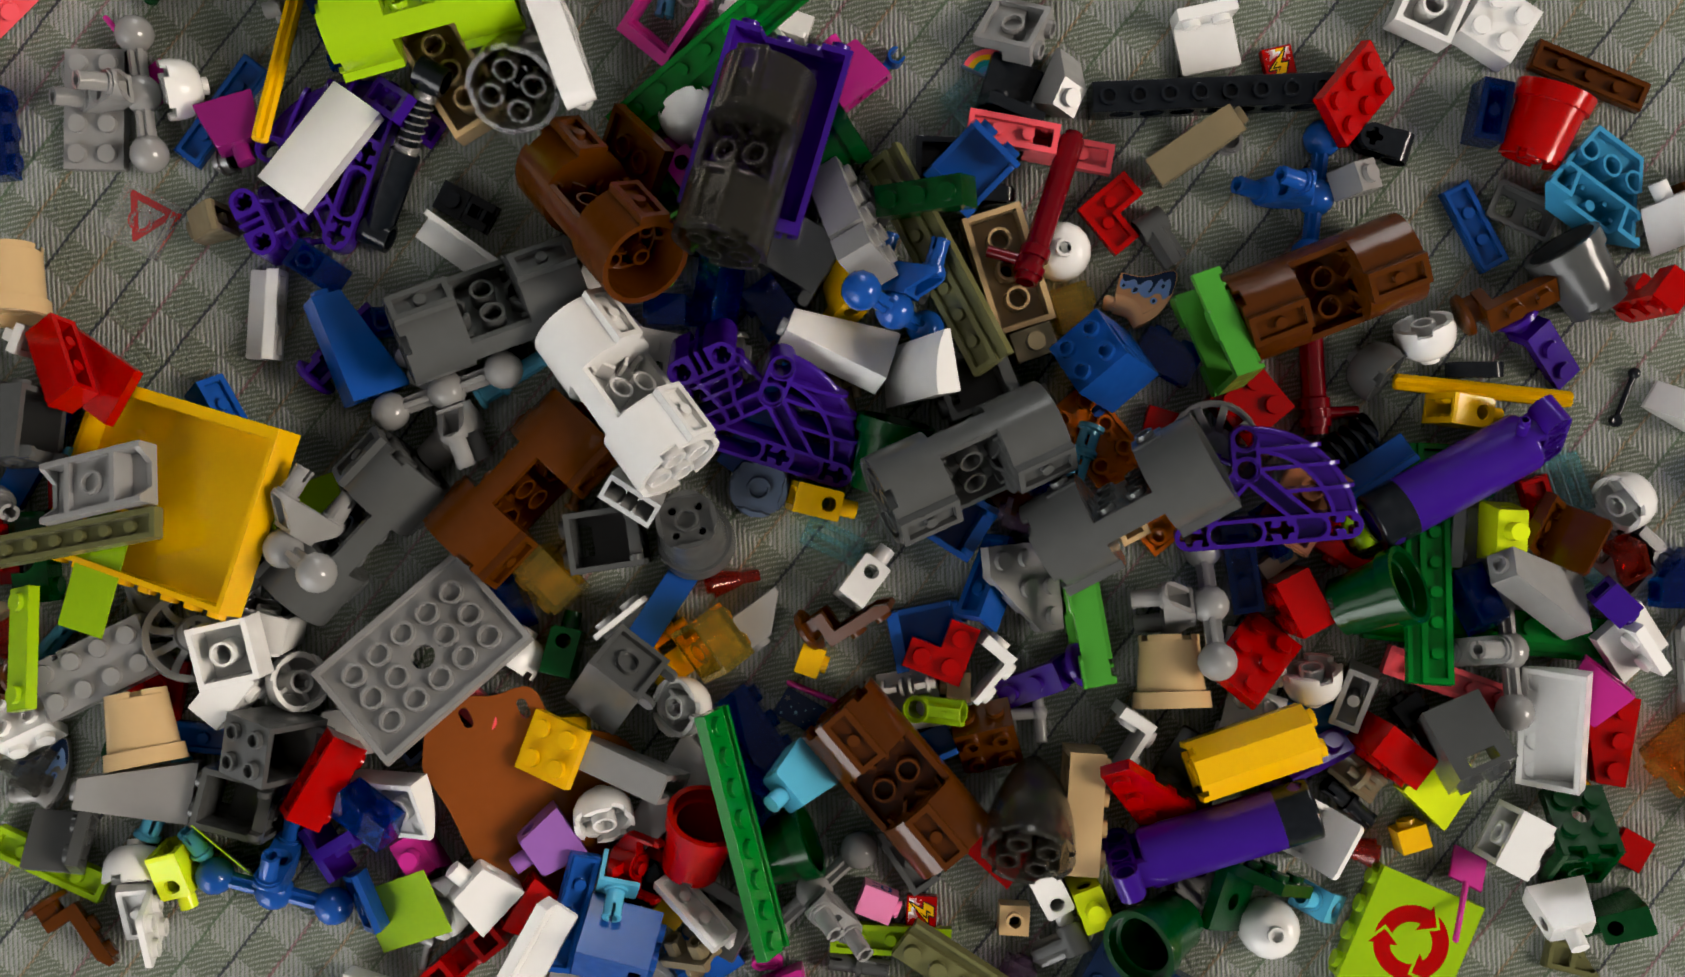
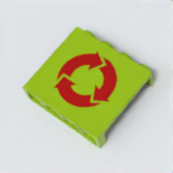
[1328,859,1485,977]

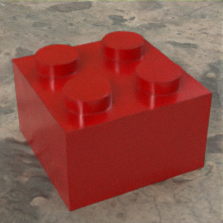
[1202,369,1295,445]
[1260,564,1335,639]
[1346,711,1439,790]

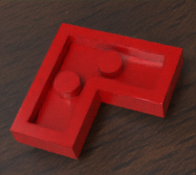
[1076,171,1143,257]
[901,618,981,687]

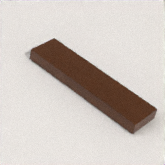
[1525,38,1652,114]

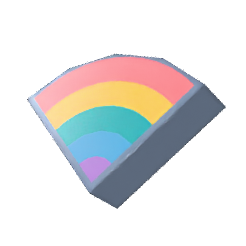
[961,48,1001,79]

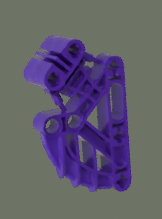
[228,78,400,266]
[667,318,858,488]
[1173,424,1364,552]

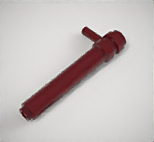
[985,129,1084,288]
[1299,338,1360,435]

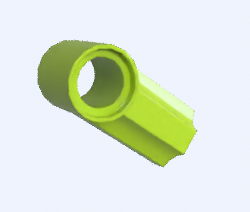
[902,693,968,727]

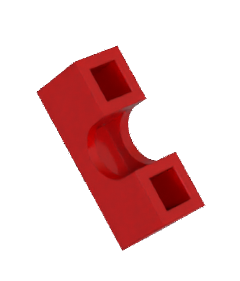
[1612,264,1685,323]
[418,920,514,977]

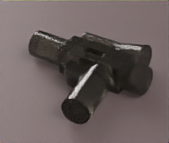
[0,747,58,798]

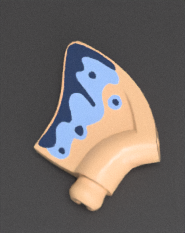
[1102,271,1177,330]

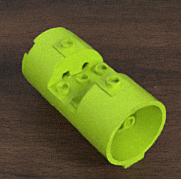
[314,0,527,83]

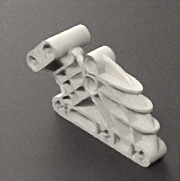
[525,0,597,111]

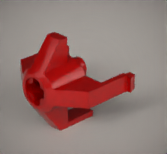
[607,830,665,905]

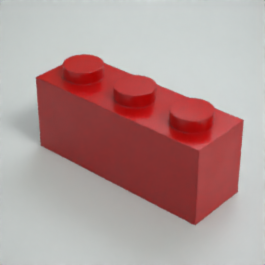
[25,312,99,414]
[279,727,367,833]

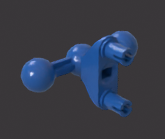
[1230,119,1339,251]
[841,231,951,340]
[194,818,354,925]

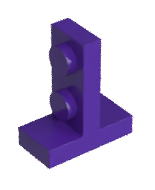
[362,75,447,149]
[297,816,377,884]

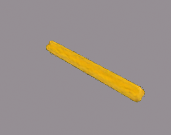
[251,0,304,144]
[1392,373,1574,408]

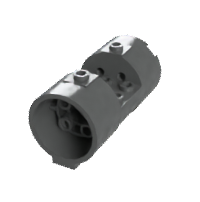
[381,235,588,386]
[860,381,1078,547]
[1019,413,1242,597]
[255,425,451,626]

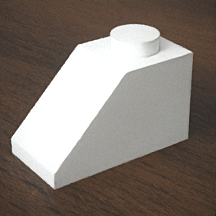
[1640,381,1685,432]

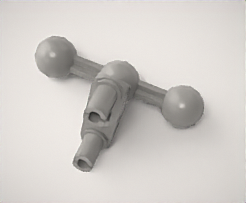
[48,14,170,174]
[371,350,523,470]
[262,463,357,594]
[1130,531,1238,682]
[1454,576,1535,732]
[781,831,878,962]

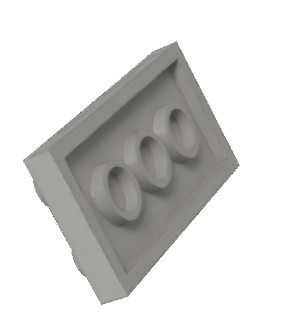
[63,48,130,172]

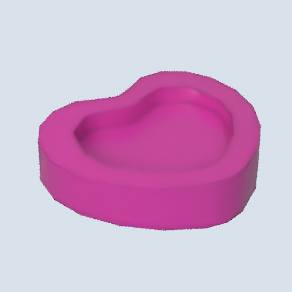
[751,954,783,971]

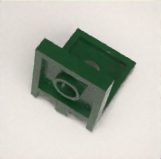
[1538,785,1626,884]
[1201,859,1314,931]

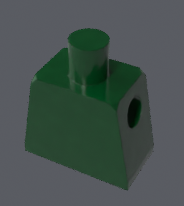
[539,609,586,681]
[1585,888,1658,946]

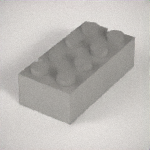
[812,156,899,285]
[37,612,175,723]

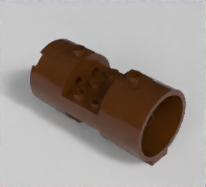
[515,115,689,304]
[1221,212,1434,361]
[422,387,618,590]
[801,677,992,879]

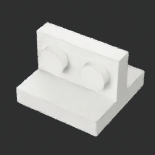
[1588,599,1672,684]

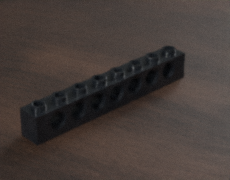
[1087,71,1336,120]

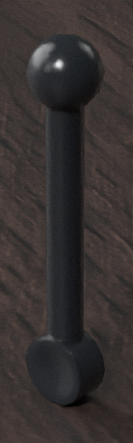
[1608,367,1641,427]

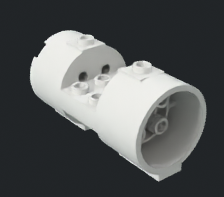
[535,287,720,497]

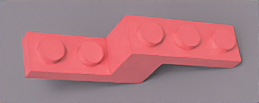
[966,107,1116,177]

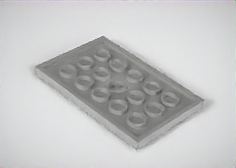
[310,554,535,767]

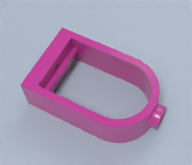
[616,0,714,66]

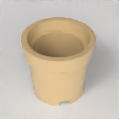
[0,238,53,329]
[1132,634,1213,709]
[102,686,190,774]

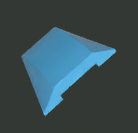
[1545,125,1644,249]

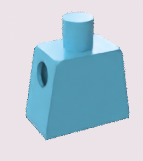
[763,737,839,813]

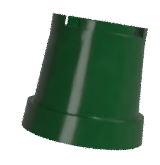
[820,103,873,165]
[850,410,935,493]
[1325,545,1431,636]
[759,806,826,886]
[1103,891,1203,977]

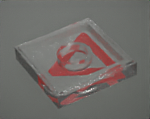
[100,180,185,262]

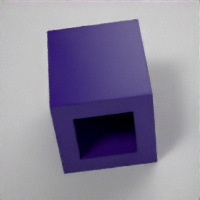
[1586,575,1644,629]

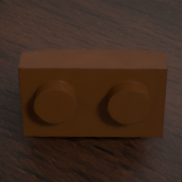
[1527,491,1613,576]
[951,697,1023,773]

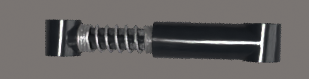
[355,56,453,253]

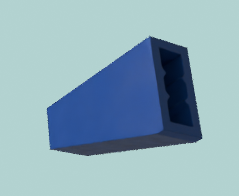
[303,288,410,408]

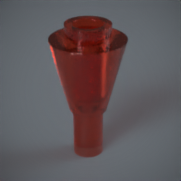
[704,569,761,599]
[1350,838,1382,868]

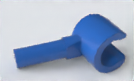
[882,46,905,70]

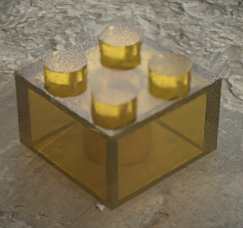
[514,543,591,615]
[670,602,755,684]

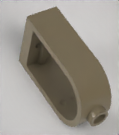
[1146,104,1249,188]

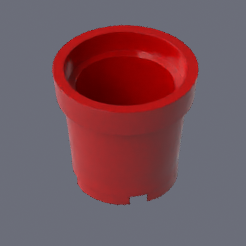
[1498,76,1598,171]
[662,785,729,888]

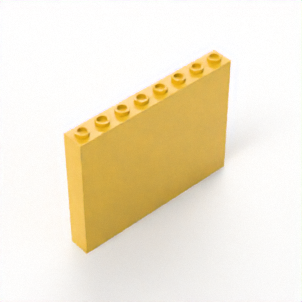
[52,386,301,621]

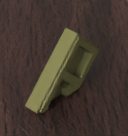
[1539,938,1599,977]

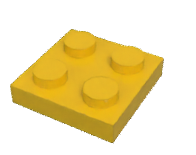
[514,709,592,790]

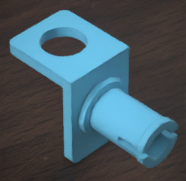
[595,848,640,923]
[1288,879,1347,924]

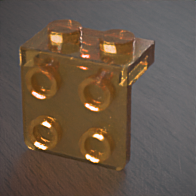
[1638,712,1685,799]

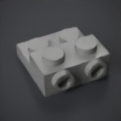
[973,0,1056,67]

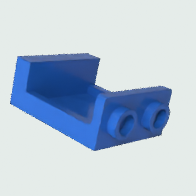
[923,118,1021,219]
[887,598,967,674]

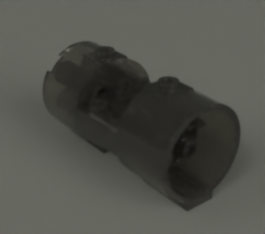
[671,42,817,270]

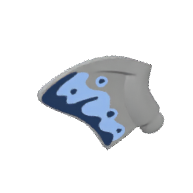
[7,738,73,810]

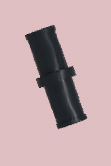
[1319,776,1377,829]

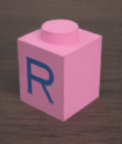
[854,877,902,926]

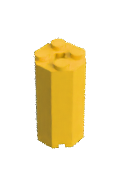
[1179,703,1328,803]

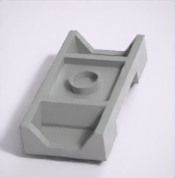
[39,439,158,526]

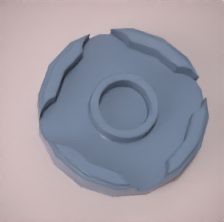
[728,460,789,518]

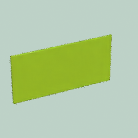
[57,511,128,639]

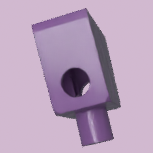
[509,800,588,876]

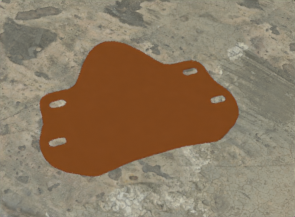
[422,686,635,891]

